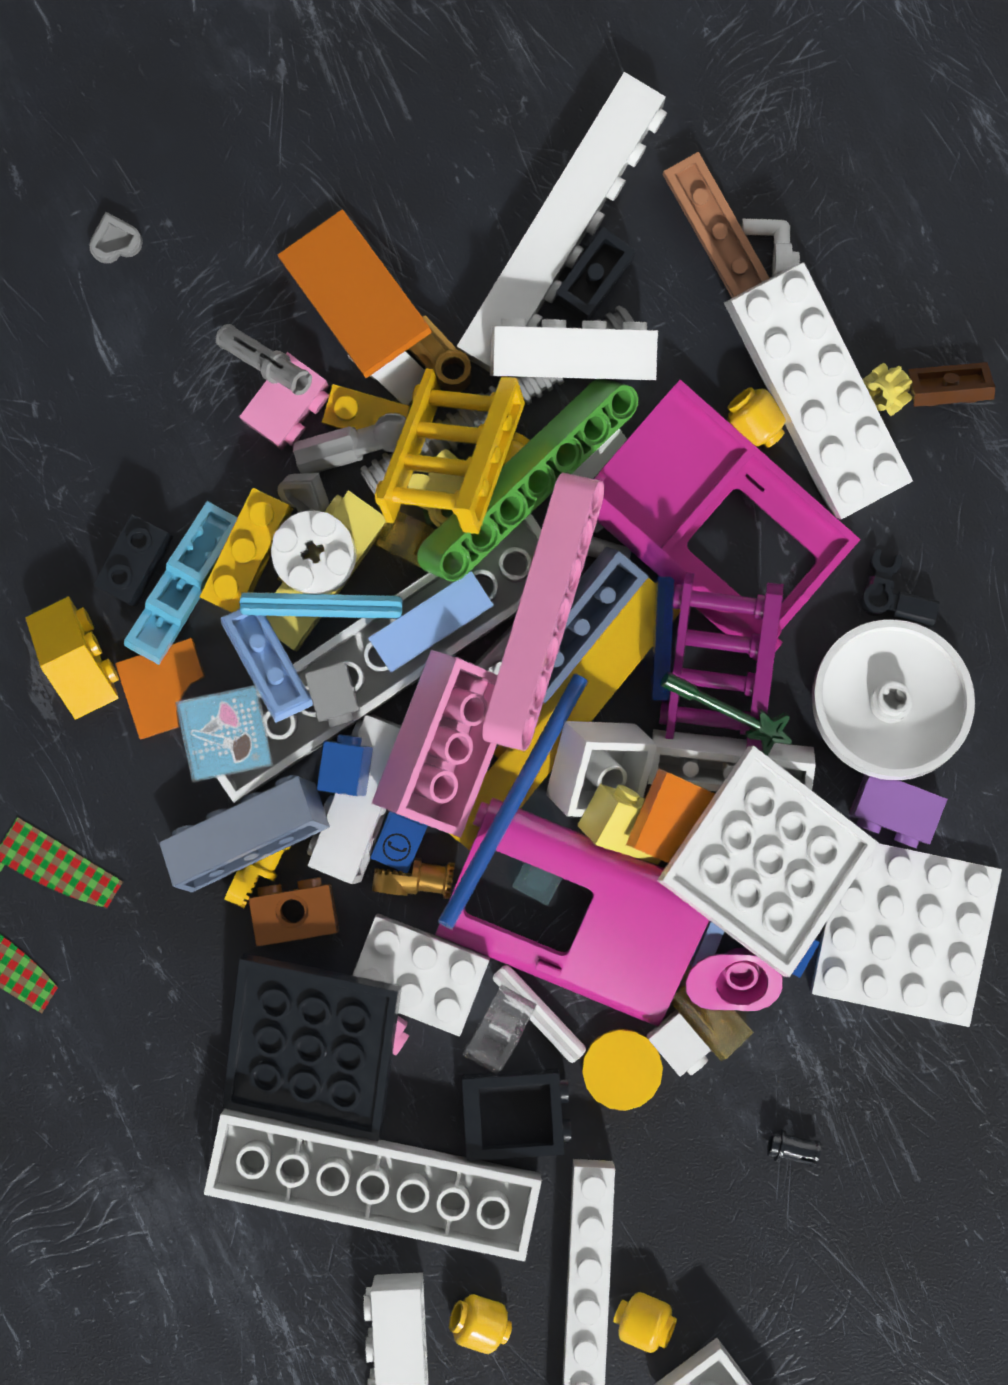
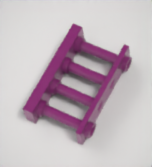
[659,572,784,751]

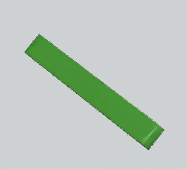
[418,379,638,582]

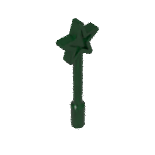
[660,672,792,755]

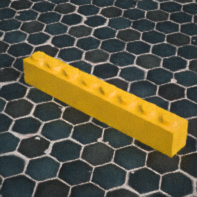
[450,578,681,850]

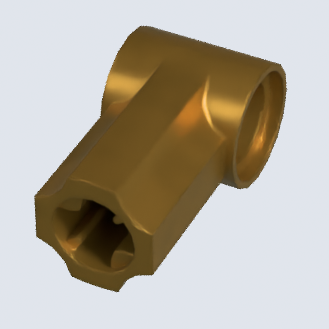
[409,315,472,392]

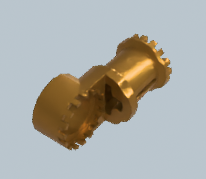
[372,858,455,899]

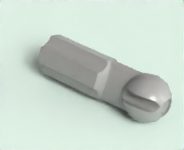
[293,413,407,474]

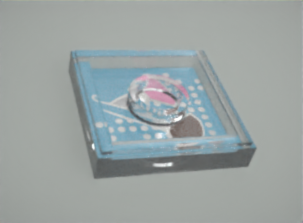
[176,685,274,782]

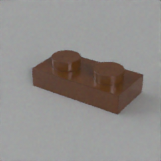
[907,362,995,407]

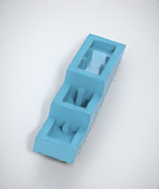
[124,501,238,665]

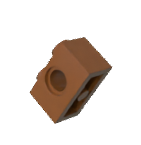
[249,877,339,946]

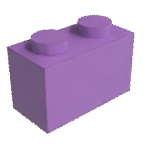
[849,774,947,849]

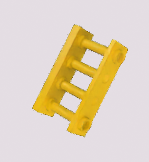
[375,368,525,534]

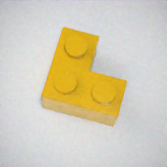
[25,596,119,720]

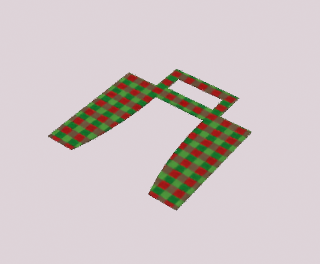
[0,817,123,1013]

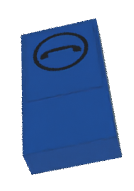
[370,811,428,874]

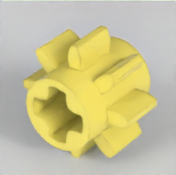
[862,363,913,416]

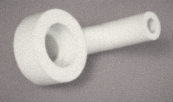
[742,219,800,277]

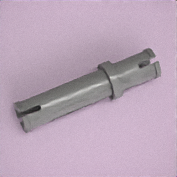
[216,324,312,395]

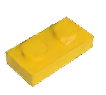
[322,384,410,430]

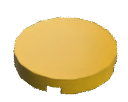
[582,1028,663,1111]

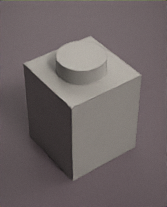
[305,662,360,727]

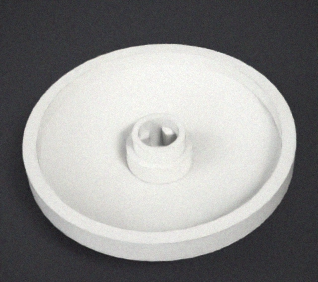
[812,620,975,780]

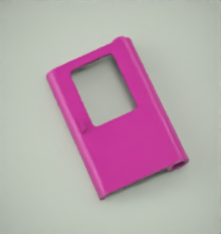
[435,797,709,1027]

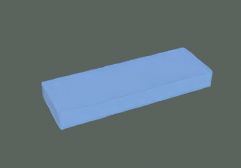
[368,571,494,673]
[221,609,313,723]

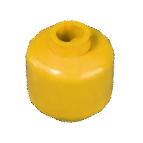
[727,387,786,448]
[614,1292,677,1353]
[449,1294,512,1354]

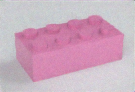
[372,650,498,838]

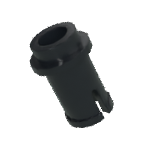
[767,1129,821,1167]

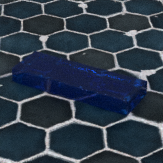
[650,576,674,701]

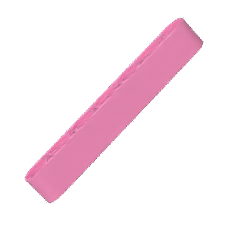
[482,473,604,751]

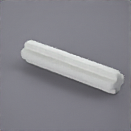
[493,965,586,1063]

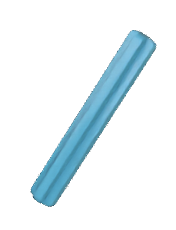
[240,592,402,619]

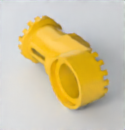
[224,846,291,909]

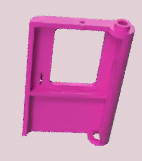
[593,380,861,661]

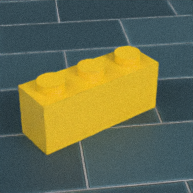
[200,487,293,613]

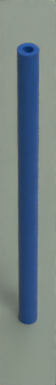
[438,674,588,929]

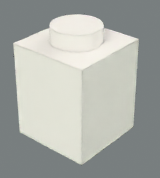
[646,1009,711,1076]

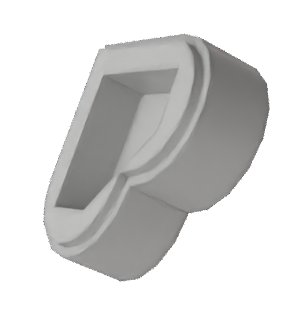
[89,212,143,264]
[277,473,329,513]

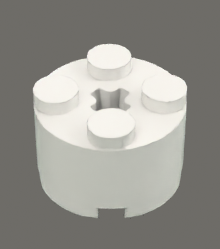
[271,511,357,594]

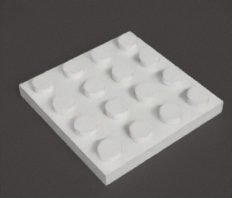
[657,746,878,977]
[810,843,1002,1027]

